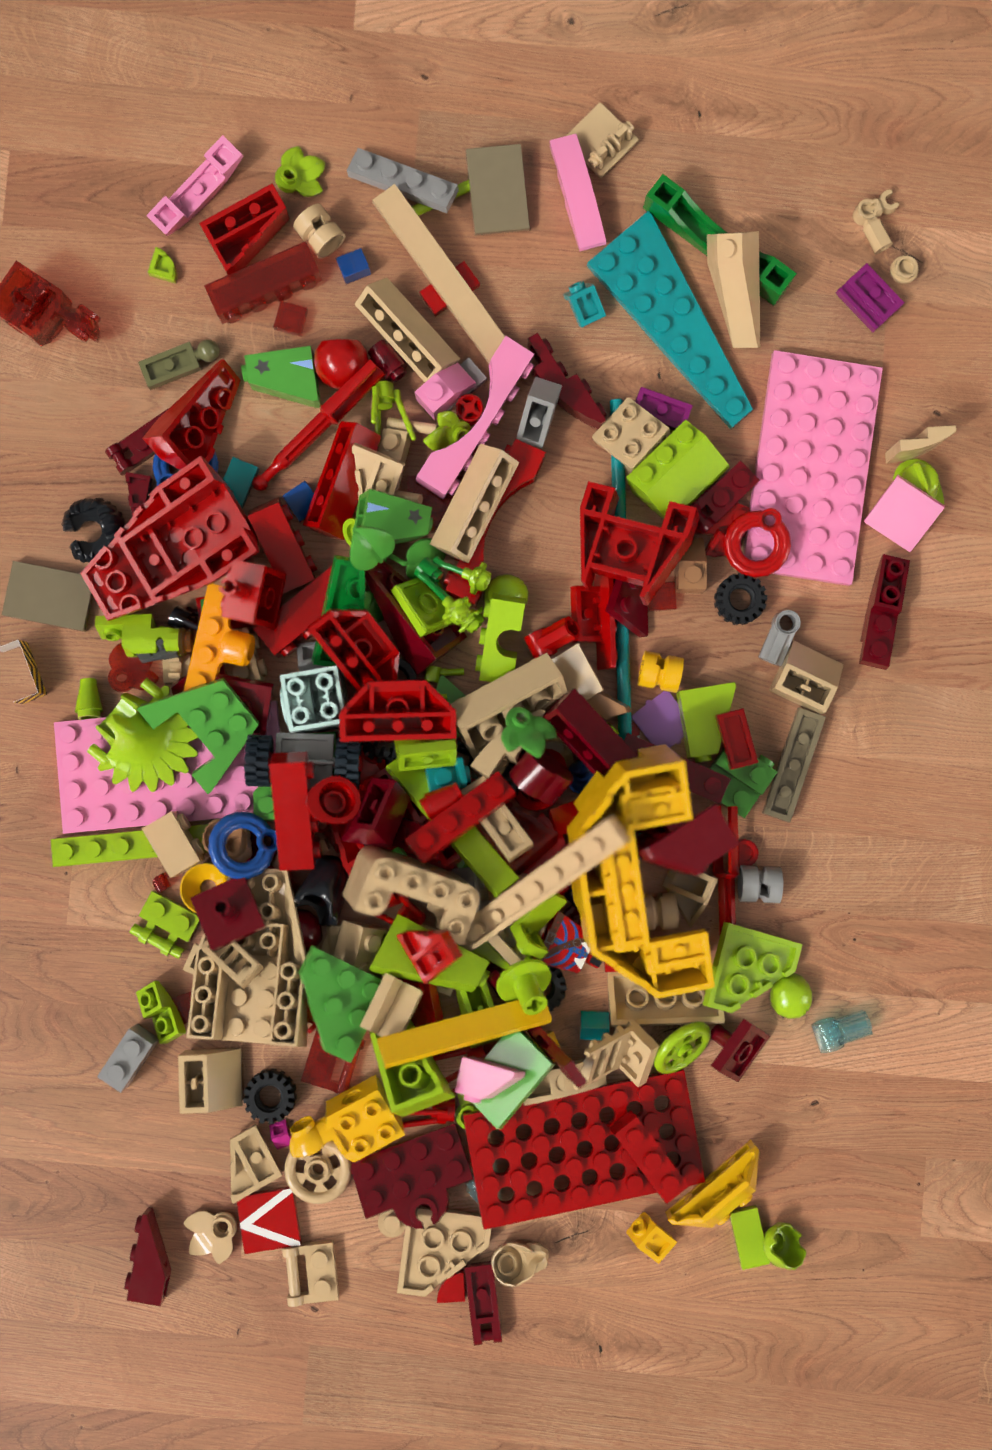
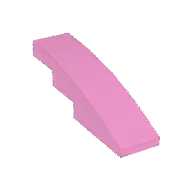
[550,134,606,251]

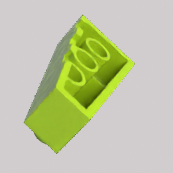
[369,1020,456,1117]

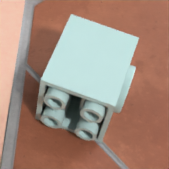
[280,665,349,734]

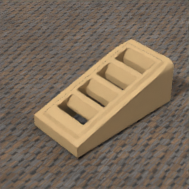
[199,940,263,989]

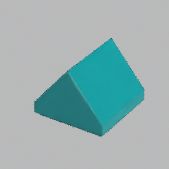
[580,1011,610,1040]

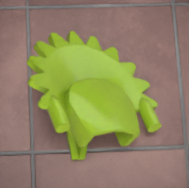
[87,678,198,792]

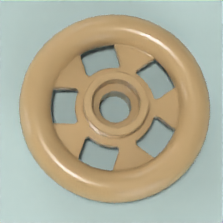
[284,1140,352,1204]

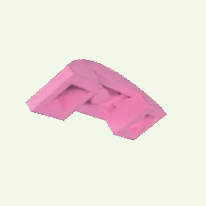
[146,135,243,236]

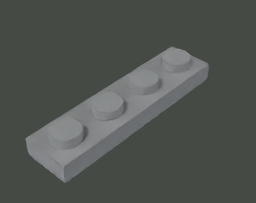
[347,148,458,213]

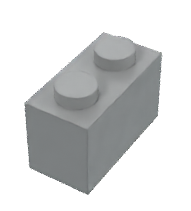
[516,377,562,448]
[97,1024,159,1093]

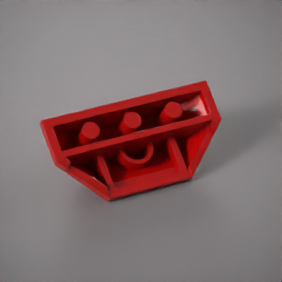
[307,609,400,691]
[339,679,456,742]

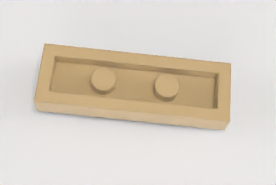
[461,775,533,863]

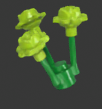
[414,556,492,633]

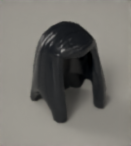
[293,855,349,927]

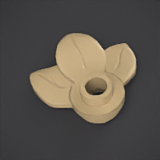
[184,1210,237,1264]

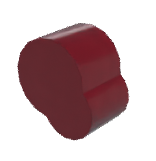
[510,750,574,805]

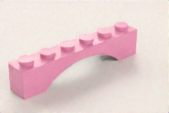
[415,336,534,499]

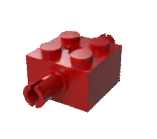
[219,560,287,630]

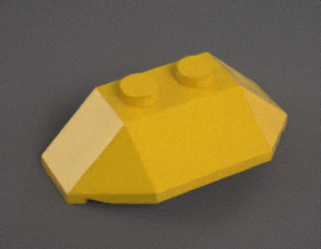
[665,1139,759,1228]

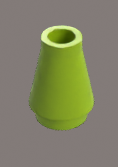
[75,678,103,720]

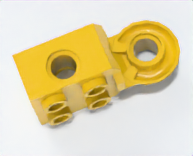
[289,1075,405,1162]

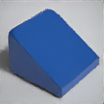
[336,248,371,284]
[283,481,314,522]

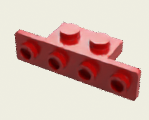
[570,574,618,670]

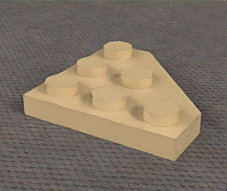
[397,1206,491,1297]

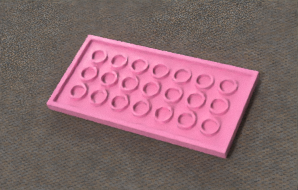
[743,350,883,586]
[54,701,280,834]

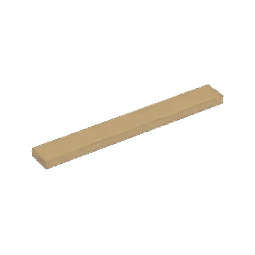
[372,184,505,363]
[464,815,631,952]

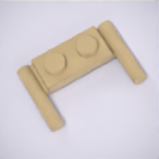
[378,417,439,504]

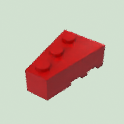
[199,183,290,282]
[248,497,317,593]

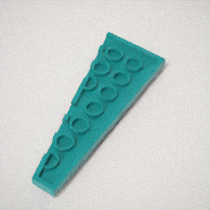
[587,211,753,430]

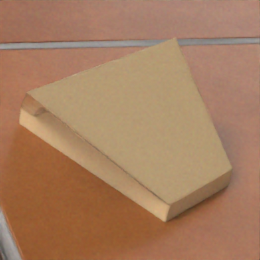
[662,869,718,929]

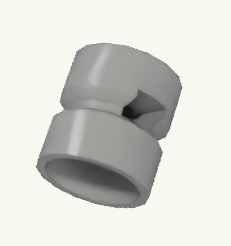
[737,865,783,904]

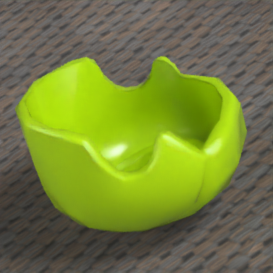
[484,574,529,605]
[769,973,813,1019]
[764,1222,806,1270]

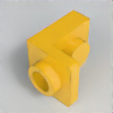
[626,1212,677,1264]

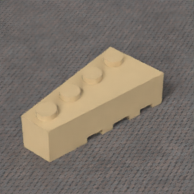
[451,653,568,760]

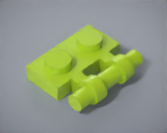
[129,891,200,959]

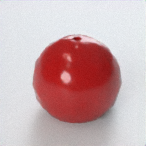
[313,339,369,389]

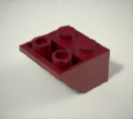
[341,778,411,848]

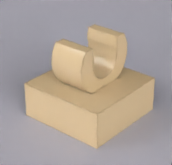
[162,654,192,684]

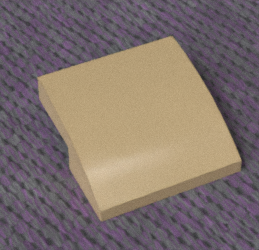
[885,426,956,464]

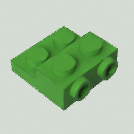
[709,748,777,818]

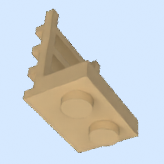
[574,1019,659,1091]

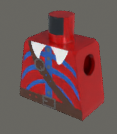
[532,911,603,973]

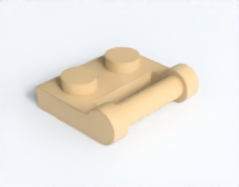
[282,1240,339,1307]

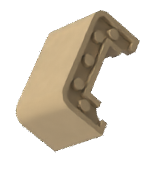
[342,845,480,946]

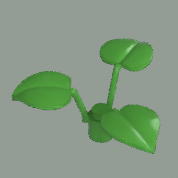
[350,526,446,624]

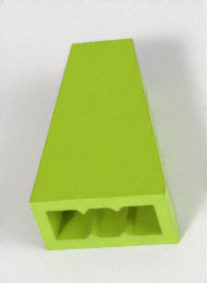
[369,914,490,993]

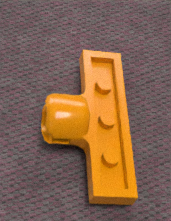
[183,584,255,692]

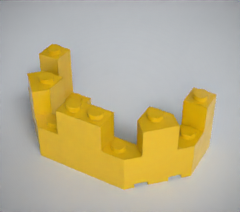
[565,744,715,998]

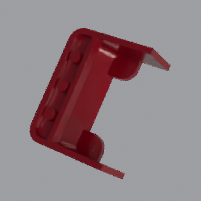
[634,803,739,876]

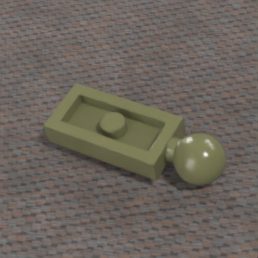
[138,339,220,390]

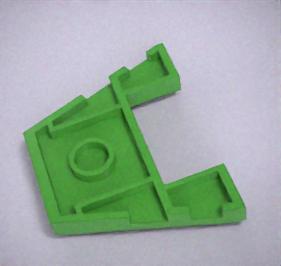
[137,678,259,794]

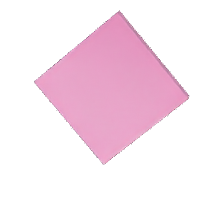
[864,475,945,552]

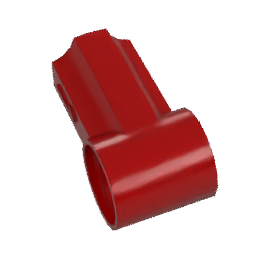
[524,616,580,658]

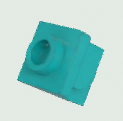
[563,281,606,328]
[425,757,470,792]

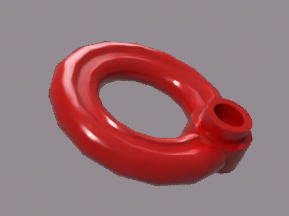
[723,508,791,577]

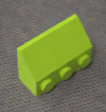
[626,420,729,519]

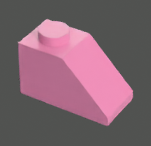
[415,363,476,420]
[455,1057,525,1103]

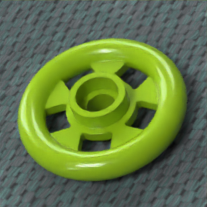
[654,1021,711,1074]

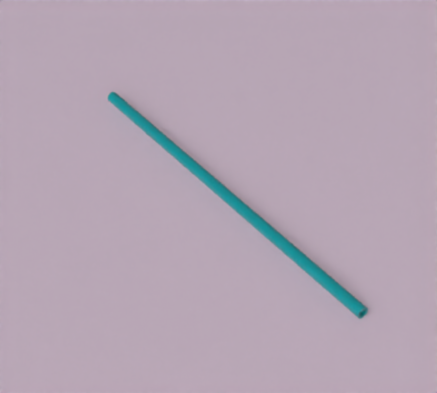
[610,399,632,740]

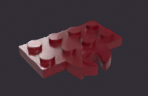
[351,1123,474,1229]

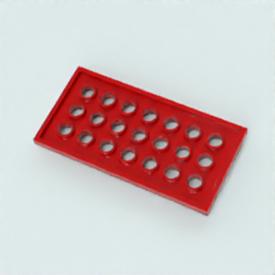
[462,1069,705,1230]

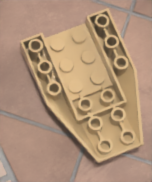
[186,868,307,1047]

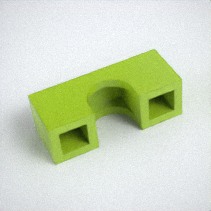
[475,593,526,682]

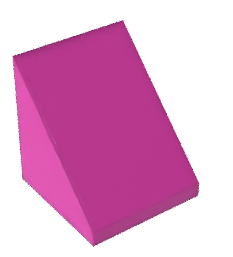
[269,1119,291,1150]

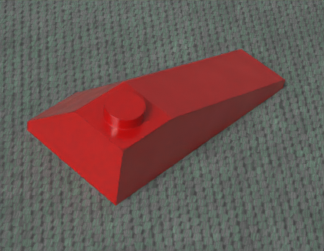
[142,359,241,470]

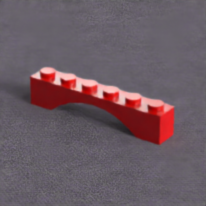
[443,438,546,607]

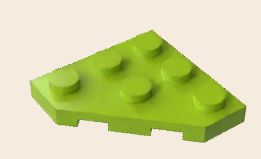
[702,922,803,1013]

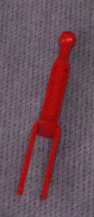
[252,359,385,491]
[713,805,740,939]

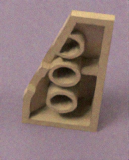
[707,231,760,348]

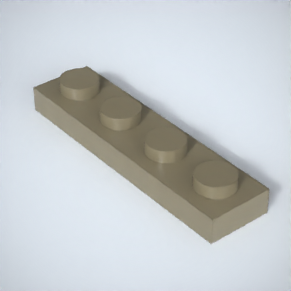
[762,708,826,823]

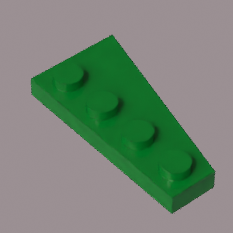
[312,555,365,667]

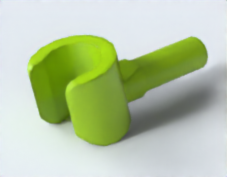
[424,666,464,683]

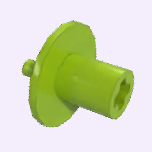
[496,956,551,1015]

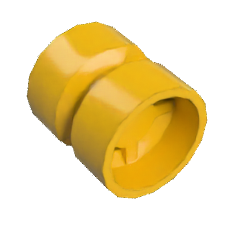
[638,650,684,693]

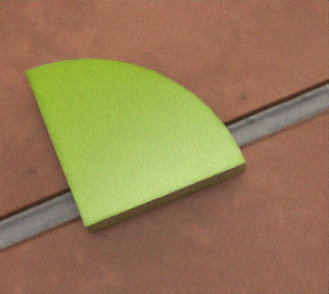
[148,247,177,284]

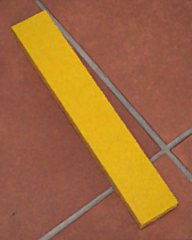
[377,1000,552,1069]

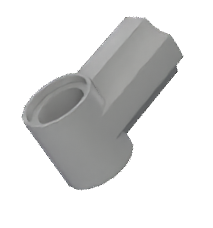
[758,610,801,666]

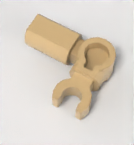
[853,190,899,254]

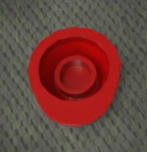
[306,776,361,824]

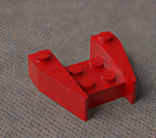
[580,481,700,606]

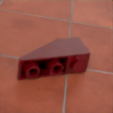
[124,1207,172,1307]

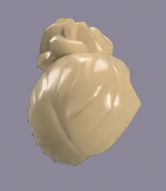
[491,1242,549,1287]

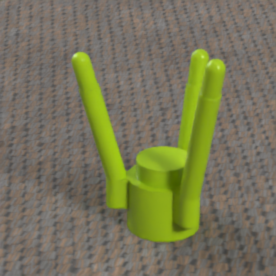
[371,381,416,447]

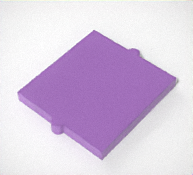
[631,691,684,748]

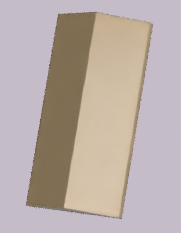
[607,972,725,1027]

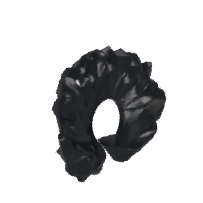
[61,498,125,563]

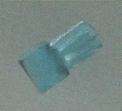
[811,1010,873,1053]

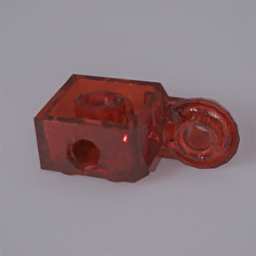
[0,260,101,347]

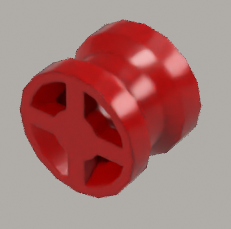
[456,394,483,427]

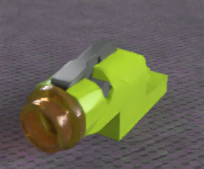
[95,614,194,663]

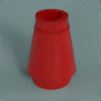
[419,782,464,820]

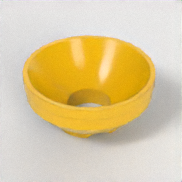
[180,863,228,913]

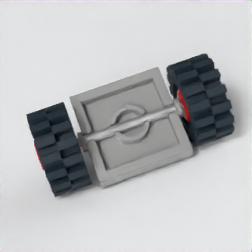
[244,733,362,790]

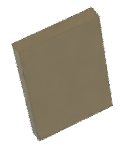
[466,144,530,236]
[1,561,93,632]

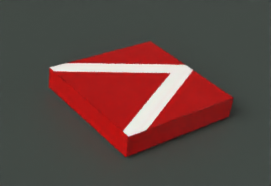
[237,1187,302,1254]

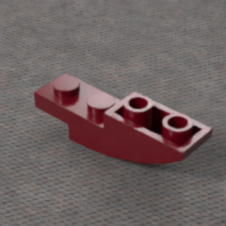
[527,332,607,429]
[859,554,910,670]

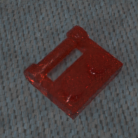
[301,1029,366,1094]

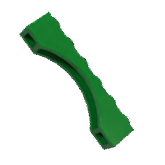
[643,174,797,306]

